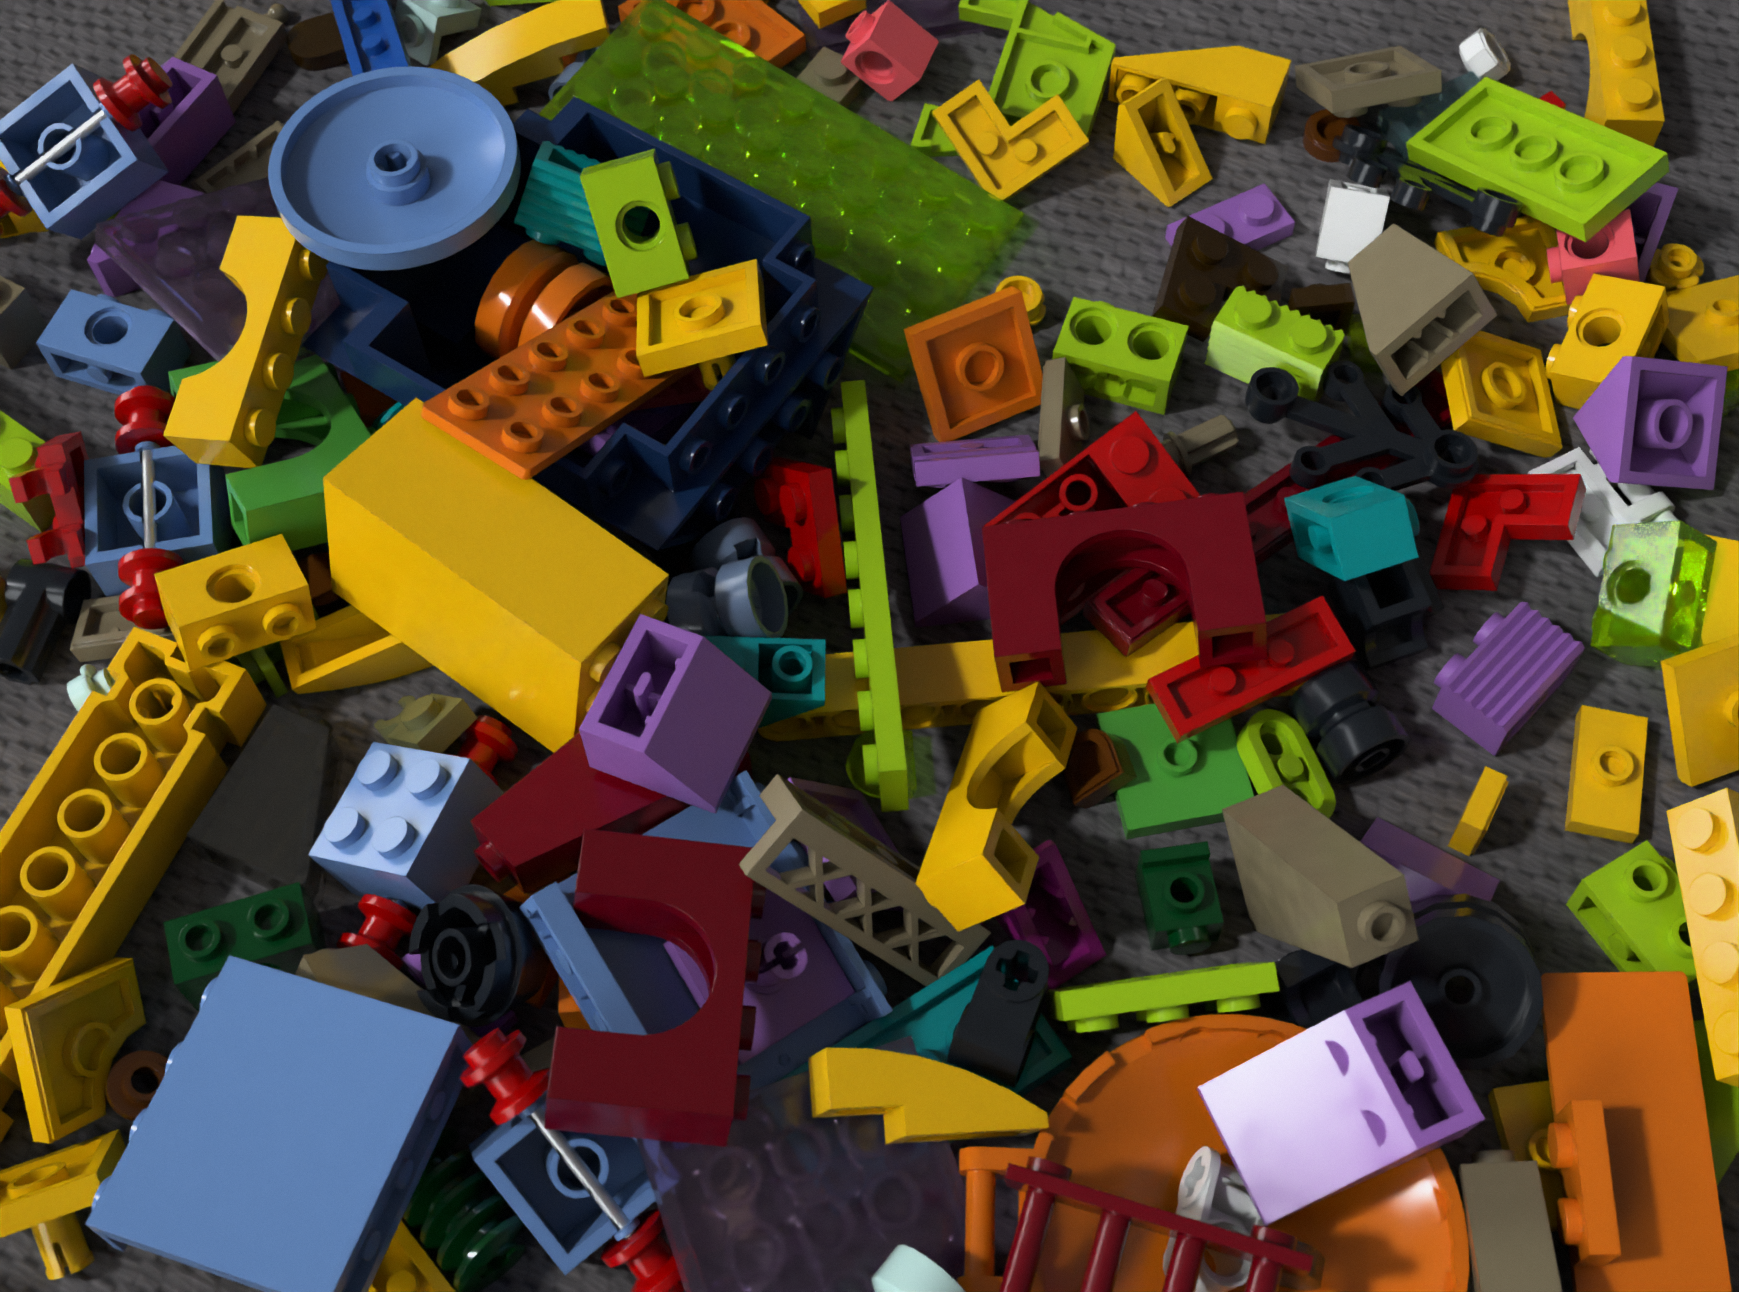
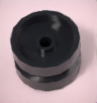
[1379,894,1544,1071]

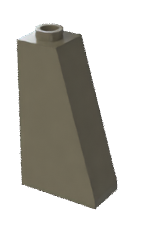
[1222,785,1419,968]

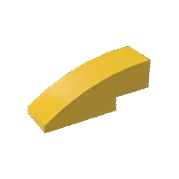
[280,605,434,694]
[808,1048,1049,1144]

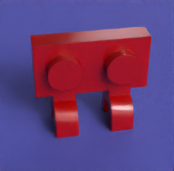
[8,431,89,568]

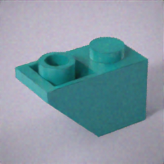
[704,636,826,728]

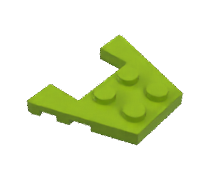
[910,0,1116,157]

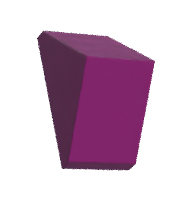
[995,839,1106,989]

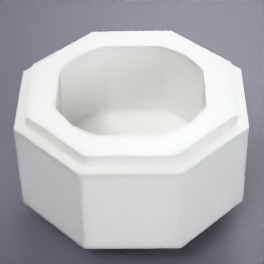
[1459,28,1511,82]

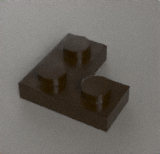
[1152,216,1288,342]

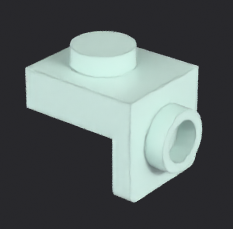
[395,0,481,65]

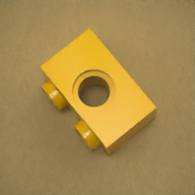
[1545,273,1670,409]
[154,534,317,671]

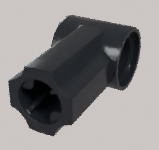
[0,558,92,685]

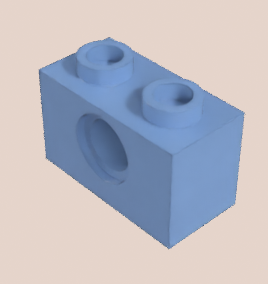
[36,289,191,395]

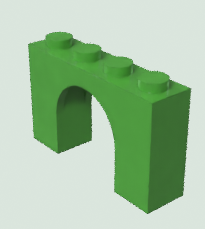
[168,342,376,551]

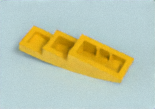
[428,0,612,106]

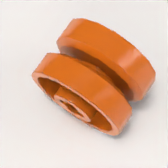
[475,240,614,360]

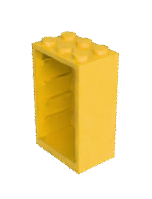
[323,397,669,753]

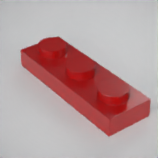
[1146,595,1356,744]

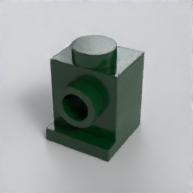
[1135,841,1224,955]

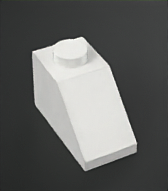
[1316,179,1390,274]

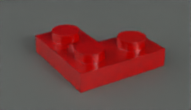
[754,457,847,598]
[1429,474,1586,591]

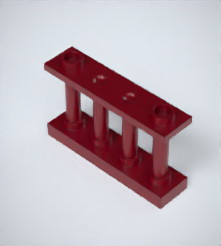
[999,1156,1314,1292]

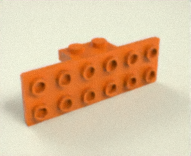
[421,291,699,480]
[1541,971,1732,1292]

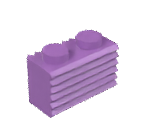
[1432,602,1585,756]

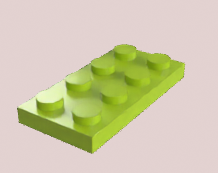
[1406,77,1669,242]

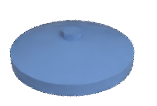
[268,66,521,271]

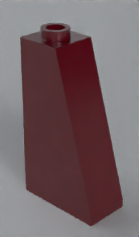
[470,732,753,894]

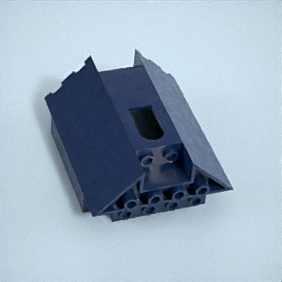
[301,96,874,551]

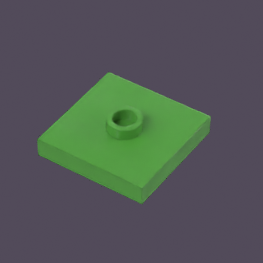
[1095,703,1254,840]

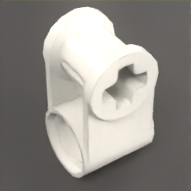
[1163,1146,1264,1292]

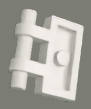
[1528,447,1686,577]

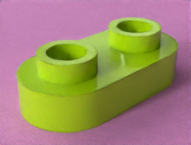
[1237,709,1336,818]

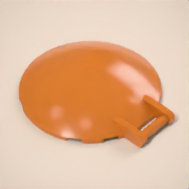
[957,1014,1469,1292]

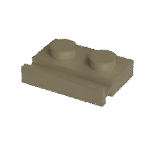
[174,0,288,114]

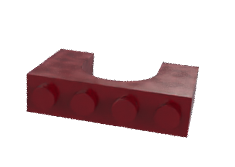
[982,492,1267,692]
[544,828,766,1147]

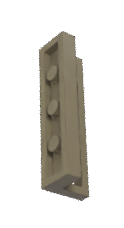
[739,774,991,987]

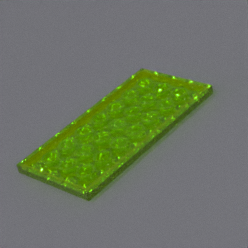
[539,0,1024,383]

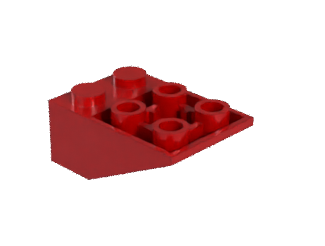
[984,411,1201,625]

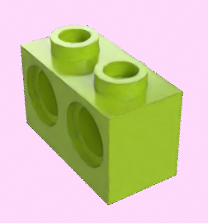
[1052,297,1189,415]

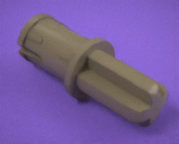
[1161,415,1239,477]

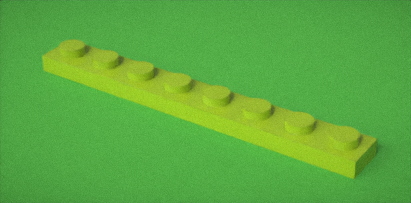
[831,380,909,812]

